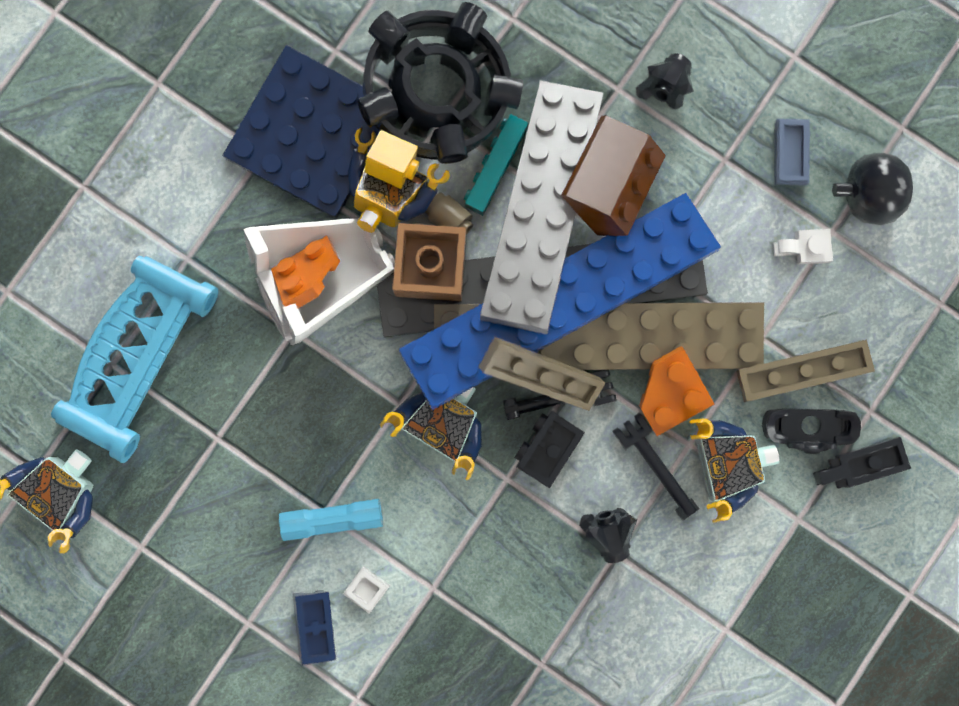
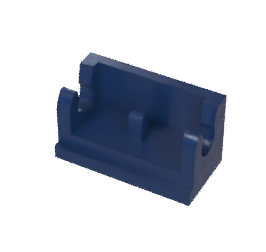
[293,590,336,665]

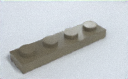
[478,337,605,411]
[736,339,875,402]

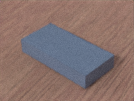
[774,119,810,186]

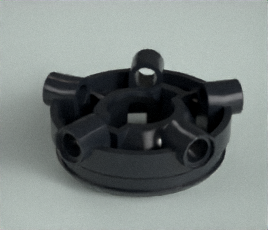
[357,2,523,164]

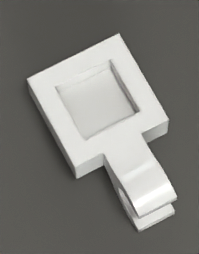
[773,229,833,265]

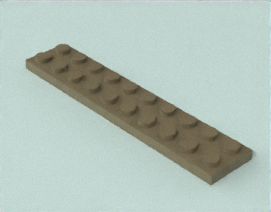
[434,302,764,370]

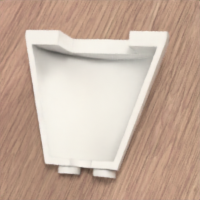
[243,218,395,345]

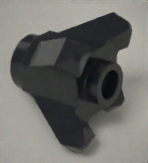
[636,53,694,110]
[579,508,637,563]

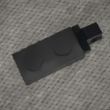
[813,437,911,489]

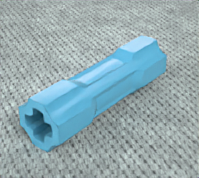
[279,499,383,541]

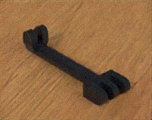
[503,370,617,420]
[612,413,699,521]

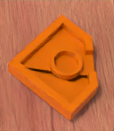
[271,236,340,308]
[639,346,715,436]

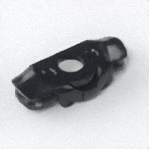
[762,408,861,454]

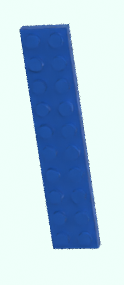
[399,193,721,410]

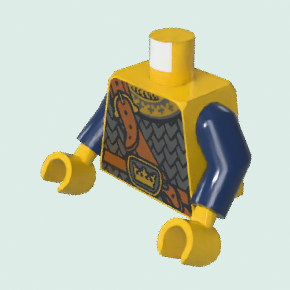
[348,127,450,233]

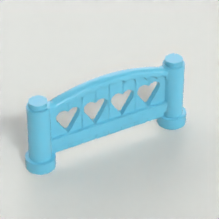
[51,255,218,463]

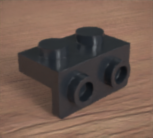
[514,410,585,489]

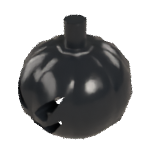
[832,153,913,225]

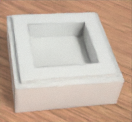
[343,566,390,614]

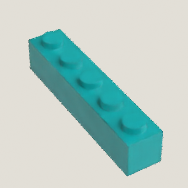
[463,114,529,216]

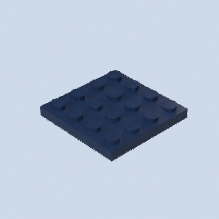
[222,45,380,219]

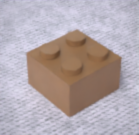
[393,223,466,301]

